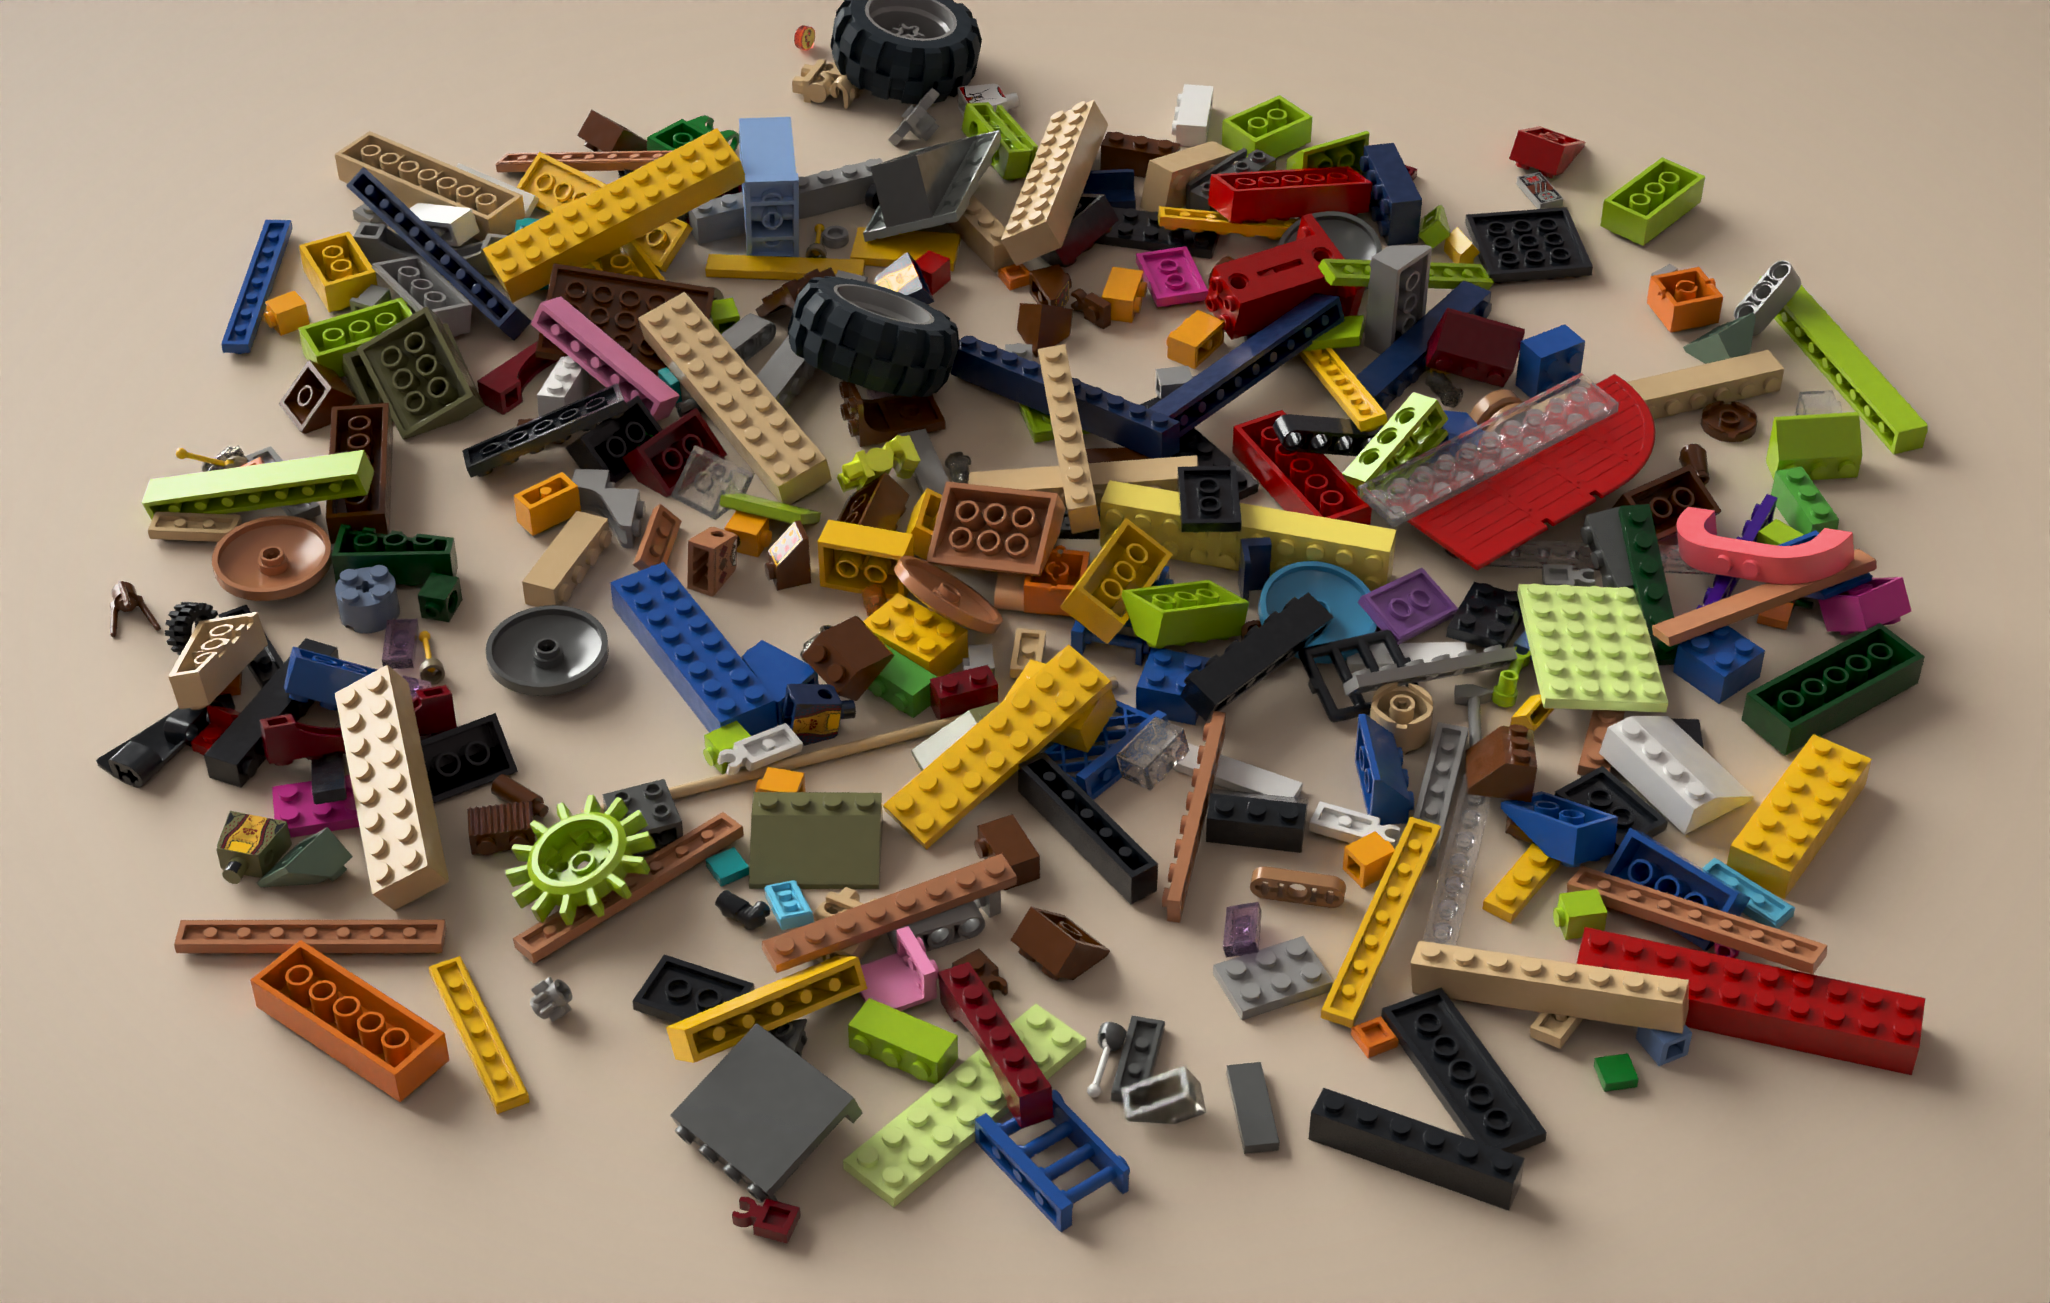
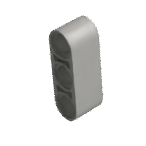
[1734,260,1801,336]
[721,313,776,362]
[886,901,986,953]

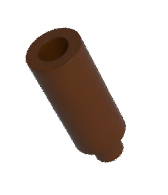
[491,774,549,817]

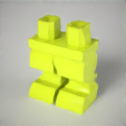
[837,435,921,492]

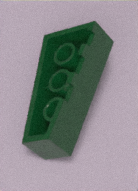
[331,524,458,586]

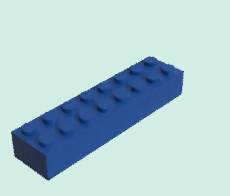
[610,562,777,736]

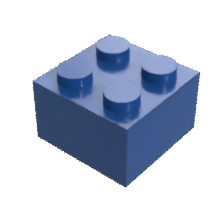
[1515,324,1585,402]
[1673,625,1765,704]
[1136,648,1210,725]

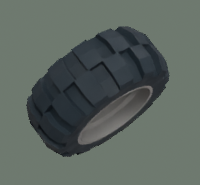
[830,0,982,104]
[788,276,960,397]

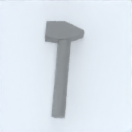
[1454,684,1492,747]

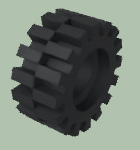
[165,602,218,655]

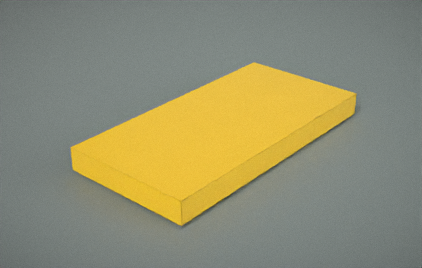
[850,227,961,271]

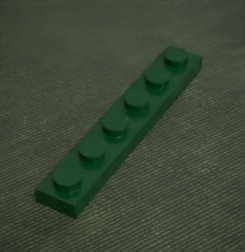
[1618,504,1680,666]

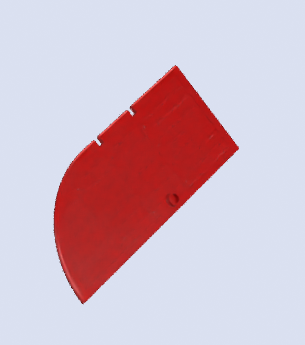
[1385,374,1656,571]

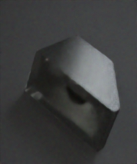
[1121,1066,1206,1124]

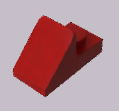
[191,705,241,755]

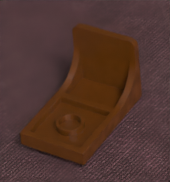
[755,267,836,318]
[839,381,946,447]

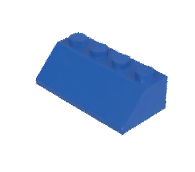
[1604,828,1751,951]

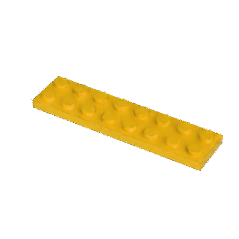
[516,151,693,272]
[883,644,1113,850]

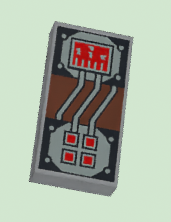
[1516,172,1563,209]

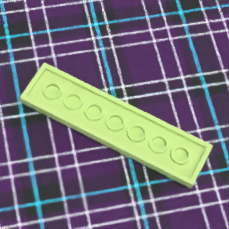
[843,1004,1086,1208]

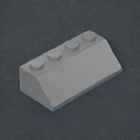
[1364,245,1432,355]
[372,255,472,337]

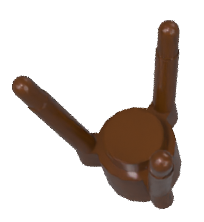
[110,581,161,637]

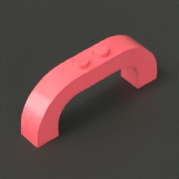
[1677,507,1854,584]

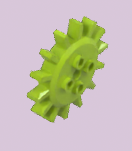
[505,795,655,925]

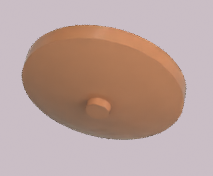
[212,515,332,601]
[894,556,1003,634]

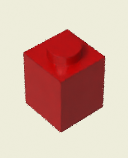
[916,250,951,295]

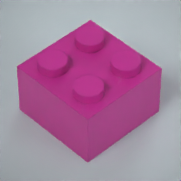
[1818,577,1912,635]

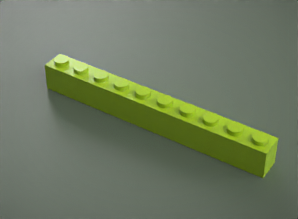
[1759,276,1928,455]

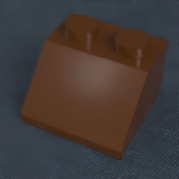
[577,109,647,152]
[279,360,357,434]
[802,616,895,701]
[1011,907,1110,980]

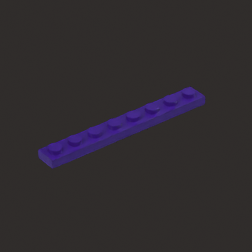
[1696,494,1778,609]

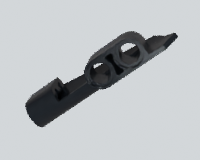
[96,694,236,788]

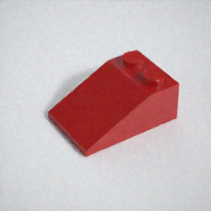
[1509,126,1586,178]

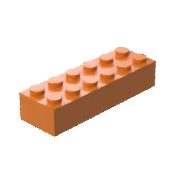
[250,940,450,1102]

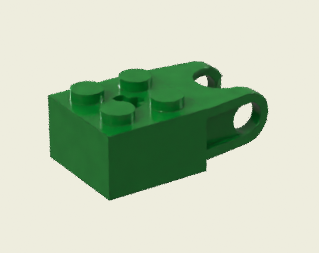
[647,115,739,152]

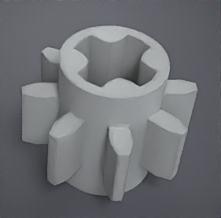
[530,977,573,1022]

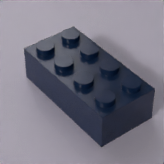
[1360,143,1422,246]

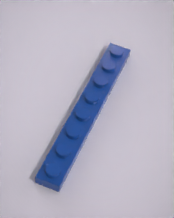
[221,220,293,354]

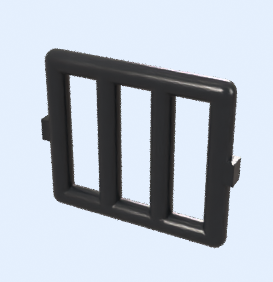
[1298,630,1419,722]

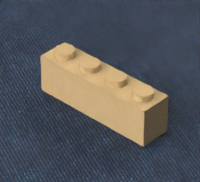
[946,195,1015,273]
[522,511,612,607]

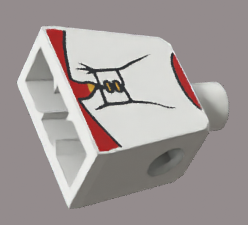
[958,84,1019,117]

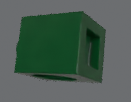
[418,573,463,622]

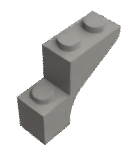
[572,469,645,548]

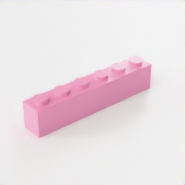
[531,296,680,421]

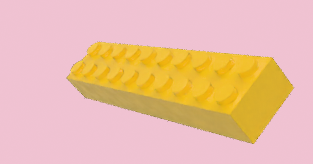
[483,128,745,303]

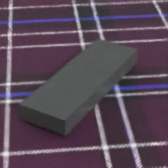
[1111,1015,1165,1106]
[1226,1062,1280,1154]

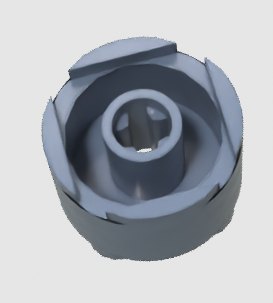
[335,565,400,633]

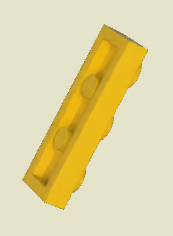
[1482,843,1560,923]

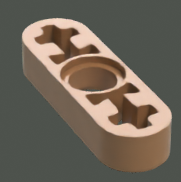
[1250,866,1346,908]

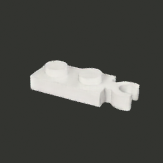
[717,723,803,775]
[1309,801,1401,848]

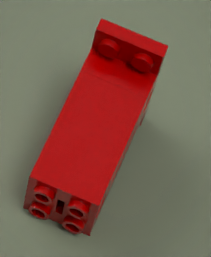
[1205,213,1365,340]

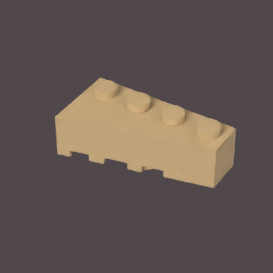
[1140,141,1236,212]
[168,612,268,710]

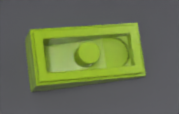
[1419,204,1450,249]

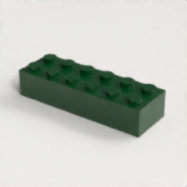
[1741,623,1925,756]

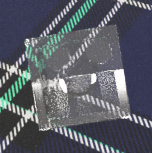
[671,445,755,520]

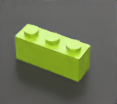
[848,998,958,1085]

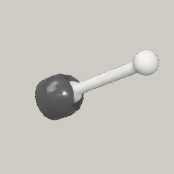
[1087,1022,1127,1098]

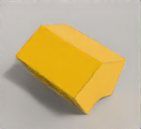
[1444,227,1480,264]
[1510,694,1554,731]

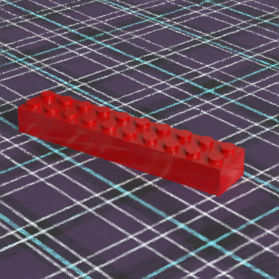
[1576,927,1925,1075]

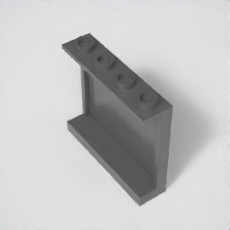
[670,1023,863,1203]

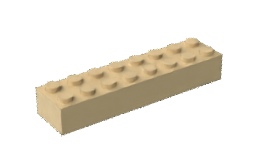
[335,131,525,241]
[335,665,449,911]

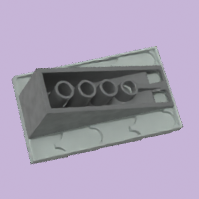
[863,130,1002,242]

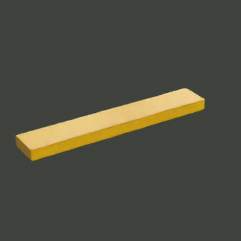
[705,254,865,280]
[428,956,530,1114]

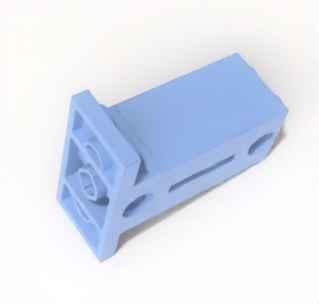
[739,117,799,257]

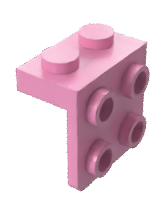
[859,926,939,1011]

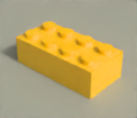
[1060,518,1173,644]

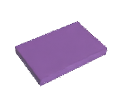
[1357,568,1458,645]

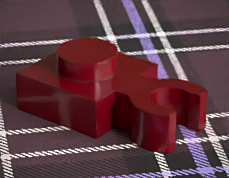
[732,1197,801,1244]

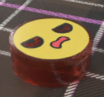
[794,25,815,51]

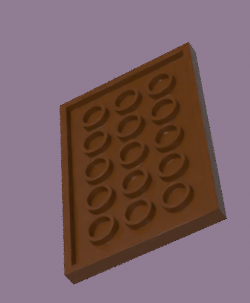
[535,263,715,376]

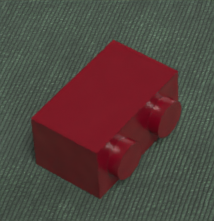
[930,665,998,720]

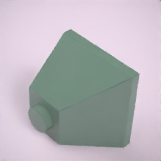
[1683,312,1756,364]
[256,827,353,887]

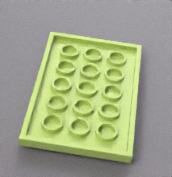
[1517,583,1668,712]

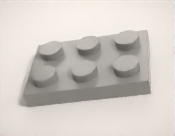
[1213,936,1333,1020]

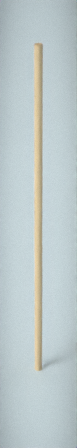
[580,676,1118,813]

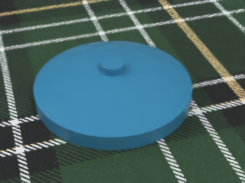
[1258,561,1377,664]

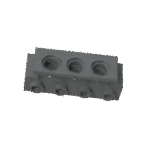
[1186,148,1276,212]

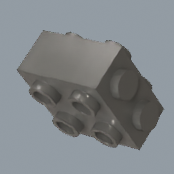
[602,779,683,856]

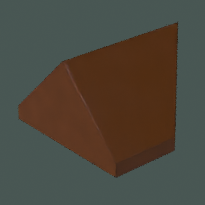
[1017,303,1073,358]

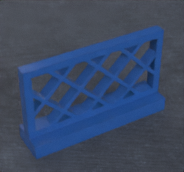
[1044,700,1170,800]

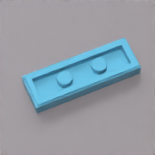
[1702,858,1795,929]
[764,880,814,930]

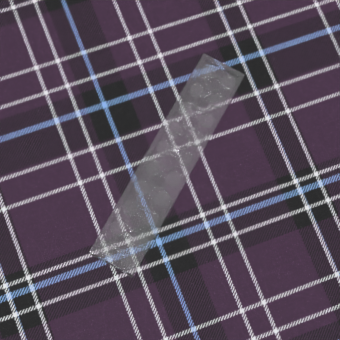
[1357,373,1619,528]

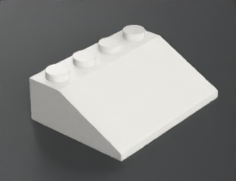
[1599,716,1754,835]

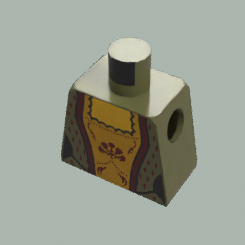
[216,811,292,884]

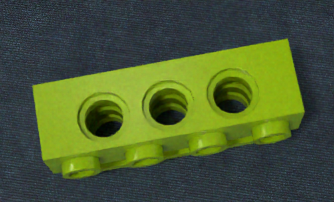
[961,102,1038,180]
[1342,392,1448,503]

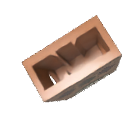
[687,527,740,597]

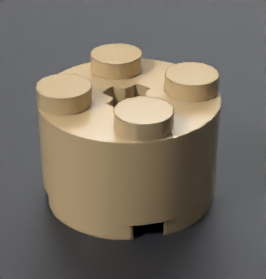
[1370,682,1433,755]

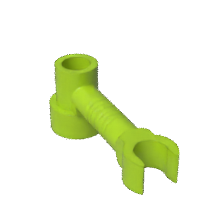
[1491,646,1531,707]

